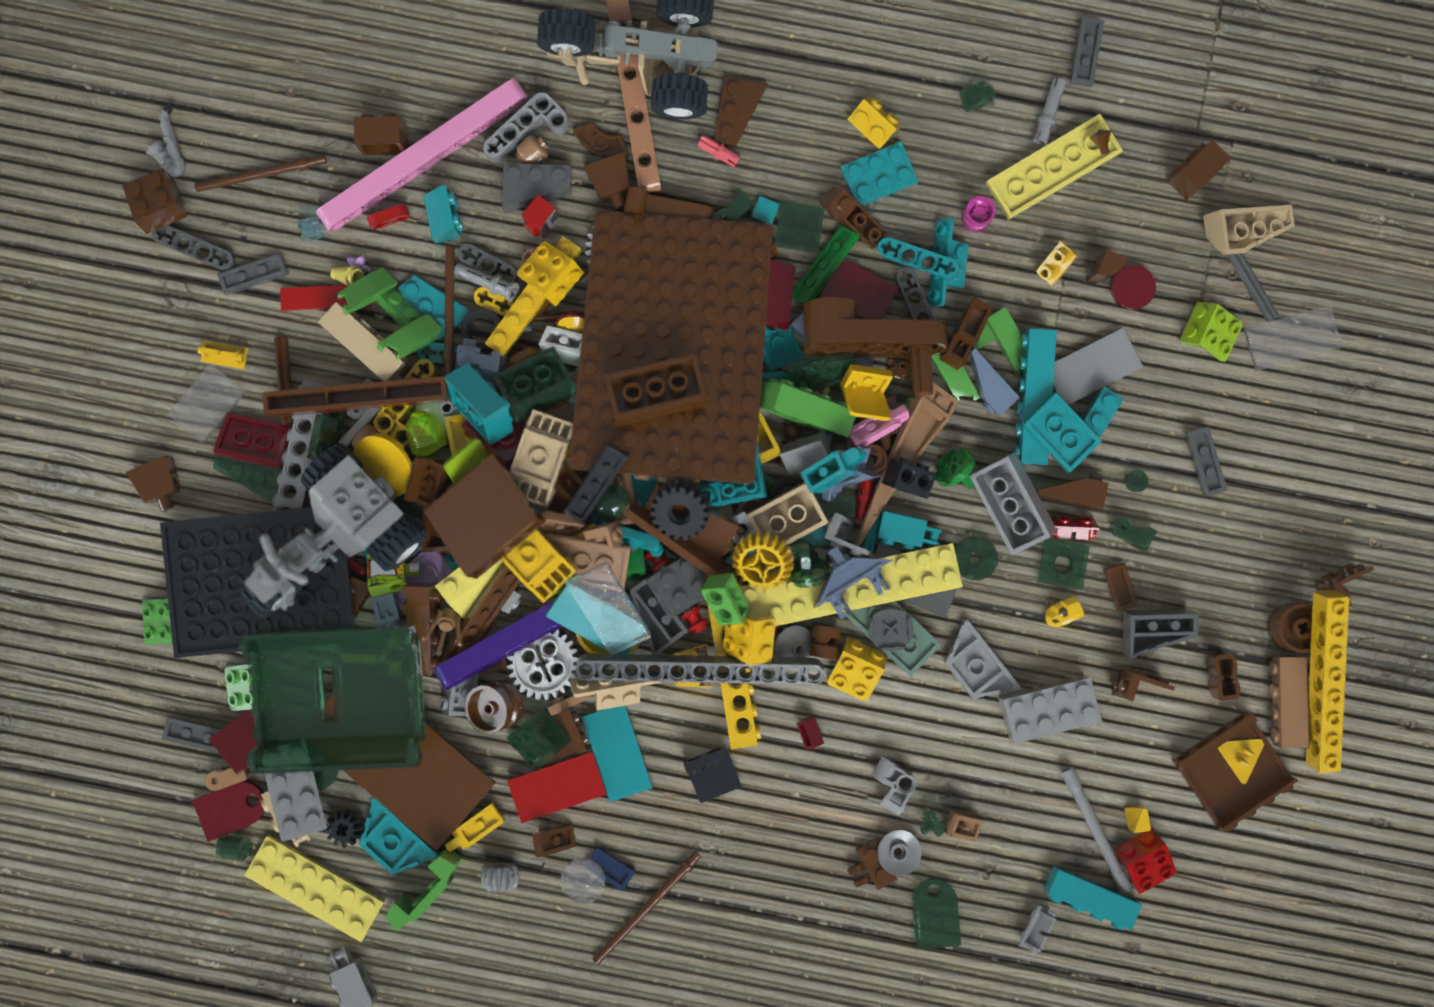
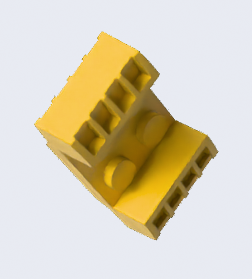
[501,529,578,603]

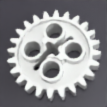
[507,630,579,700]

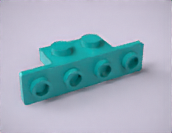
[928,217,969,307]

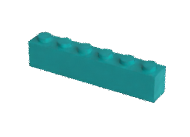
[1014,329,1057,465]

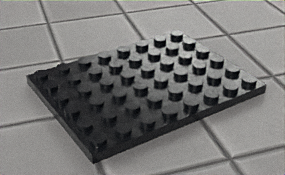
[160,507,357,658]

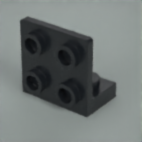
[683,745,741,803]

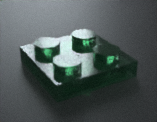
[775,202,825,253]

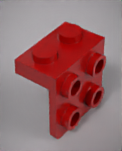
[1113,828,1177,894]

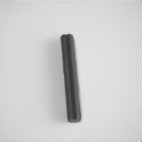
[1227,253,1279,322]

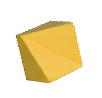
[1125,805,1151,833]

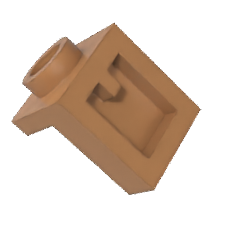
[583,521,623,549]

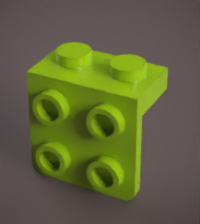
[1179,301,1243,362]
[443,438,509,484]

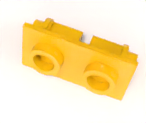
[198,340,249,370]

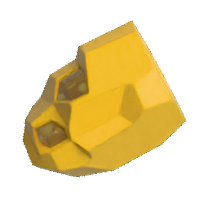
[1045,595,1084,627]

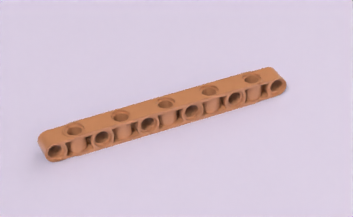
[606,0,661,193]

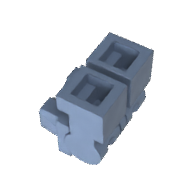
[454,338,501,388]

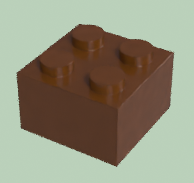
[354,113,408,156]
[1168,139,1232,200]
[122,168,188,234]

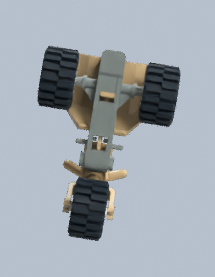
[537,0,717,119]

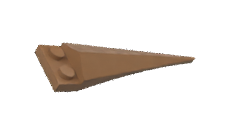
[854,382,959,547]

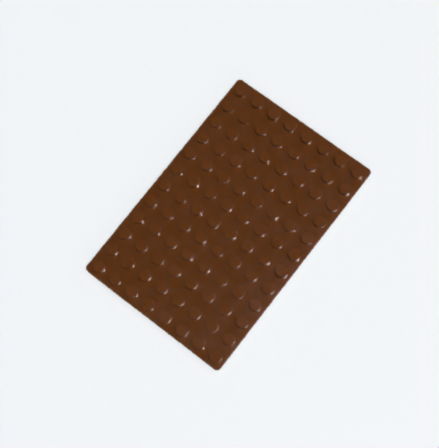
[569,210,773,484]

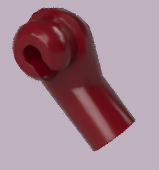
[348,555,368,578]

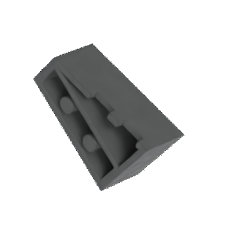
[1123,608,1198,660]

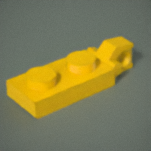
[445,802,506,852]

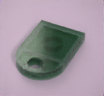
[912,878,961,949]

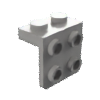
[824,513,877,559]

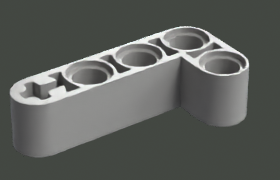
[483,92,569,163]

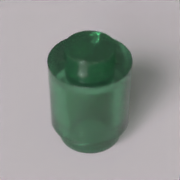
[216,835,253,861]

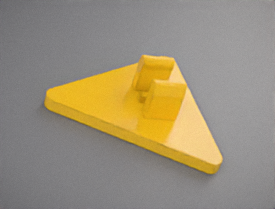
[1217,739,1264,784]

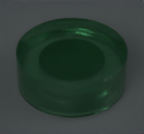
[1124,470,1149,493]

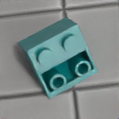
[423,185,464,243]

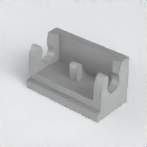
[780,431,832,475]

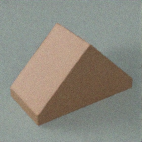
[943,808,983,842]

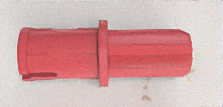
[698,135,741,168]

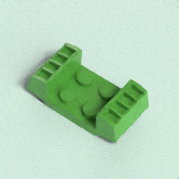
[386,849,463,932]

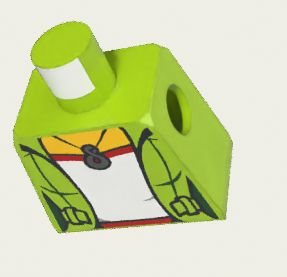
[367,553,420,597]

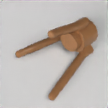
[422,608,462,655]

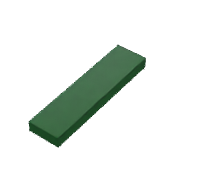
[792,225,860,305]

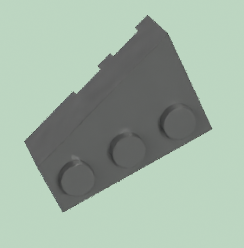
[502,163,573,214]
[630,574,691,655]

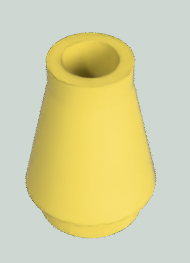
[330,266,364,286]

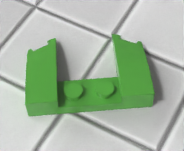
[337,267,442,360]
[931,307,1024,402]

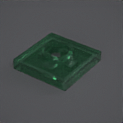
[1037,539,1090,590]

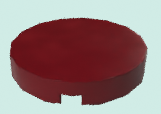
[1110,265,1156,310]

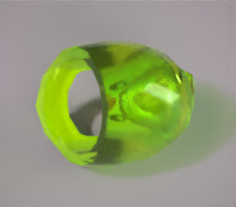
[406,410,447,456]

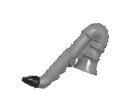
[146,103,185,178]

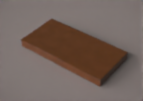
[644,482,740,561]

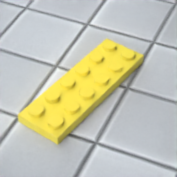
[986,114,1123,220]
[244,835,385,942]

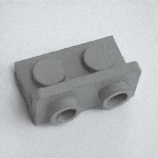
[440,673,479,716]

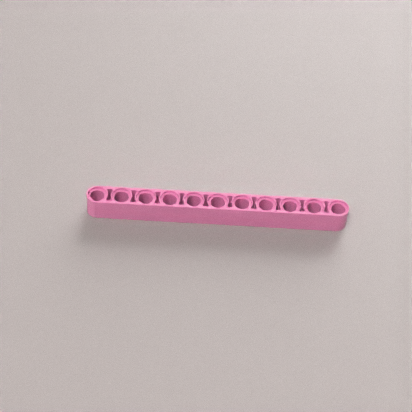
[316,78,529,232]

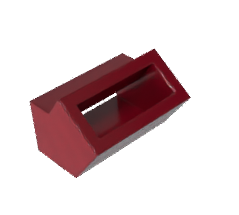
[796,716,824,749]

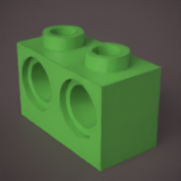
[701,573,751,625]

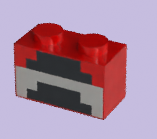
[521,195,560,239]

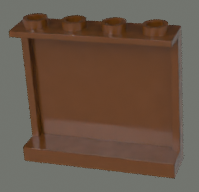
[424,454,547,579]
[1172,711,1298,831]

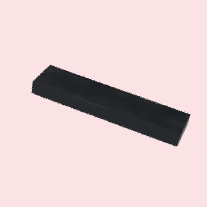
[563,442,629,523]

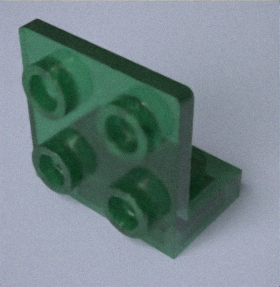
[507,706,572,771]

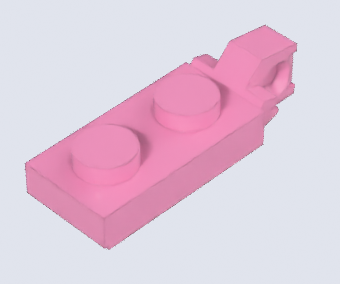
[849,404,910,447]

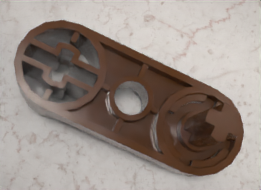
[803,297,948,397]

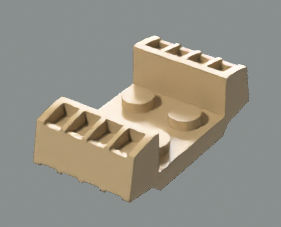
[509,410,573,507]

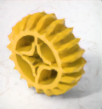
[732,530,794,591]

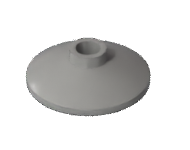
[773,625,813,669]
[877,830,921,876]

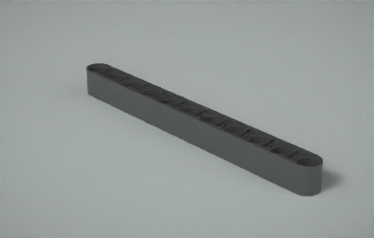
[575,653,825,685]

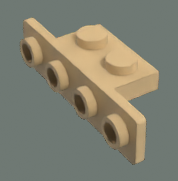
[570,665,661,711]

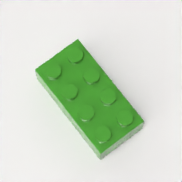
[760,378,855,437]

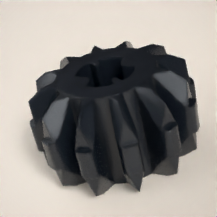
[325,808,365,848]

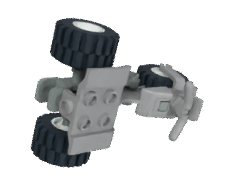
[240,443,428,619]

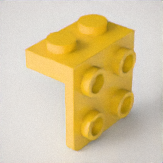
[517,241,584,307]
[840,364,893,421]
[723,616,776,665]
[827,637,888,701]

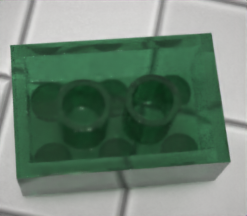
[492,346,576,424]

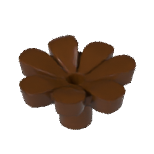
[886,358,912,382]

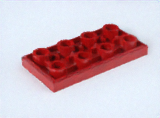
[507,751,607,824]

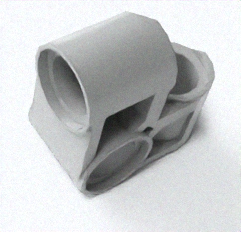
[871,756,916,816]

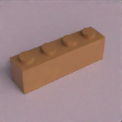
[1269,656,1309,748]

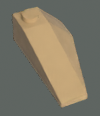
[1203,205,1295,255]

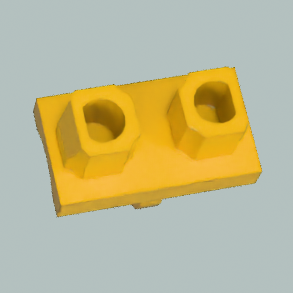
[1036,240,1079,286]

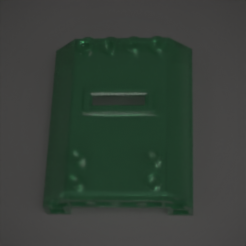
[239,625,426,774]

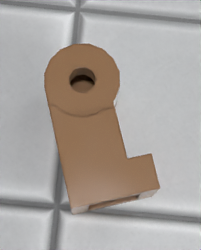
[205,766,253,791]

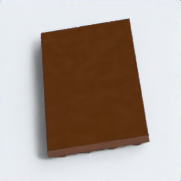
[300,665,496,851]

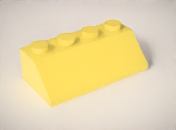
[435,560,504,620]

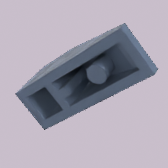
[969,348,1020,416]

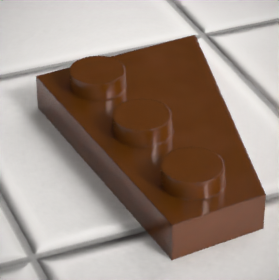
[715,77,768,147]

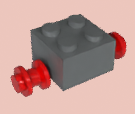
[644,545,709,634]

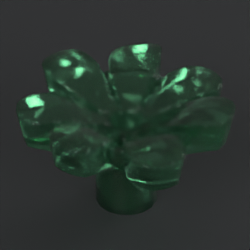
[920,809,946,837]

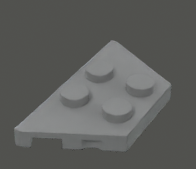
[944,619,1021,699]

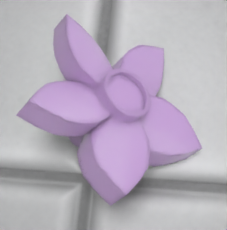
[347,255,372,276]

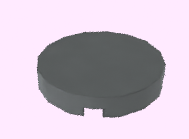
[868,607,914,652]

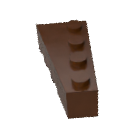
[401,583,442,675]

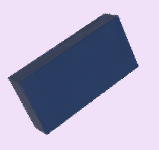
[585,847,636,891]

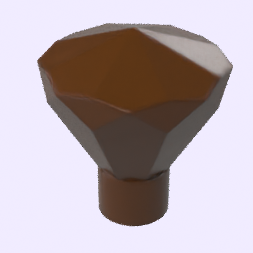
[1089,130,1111,155]

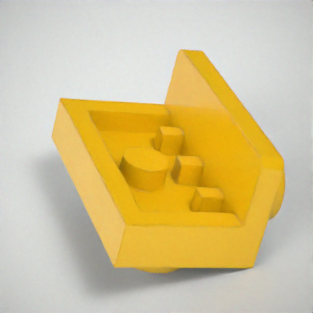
[847,97,901,149]

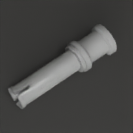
[454,263,519,302]

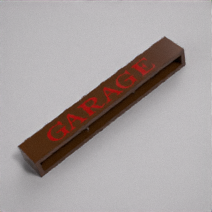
[262,376,451,417]

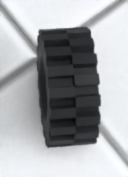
[651,478,712,540]

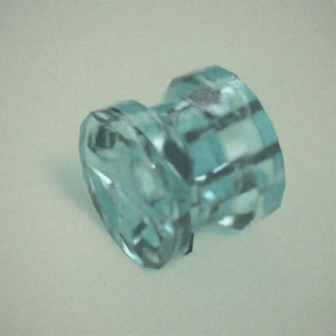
[297,217,324,241]

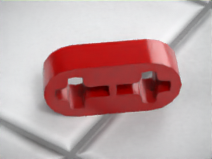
[367,205,410,230]

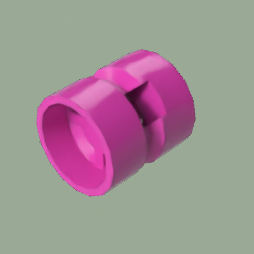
[961,196,995,232]

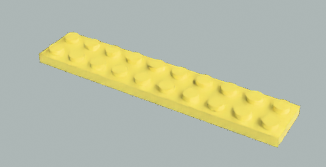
[741,543,963,626]

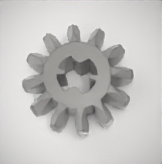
[481,862,519,892]

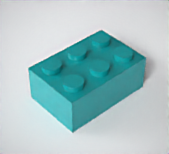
[445,363,513,446]

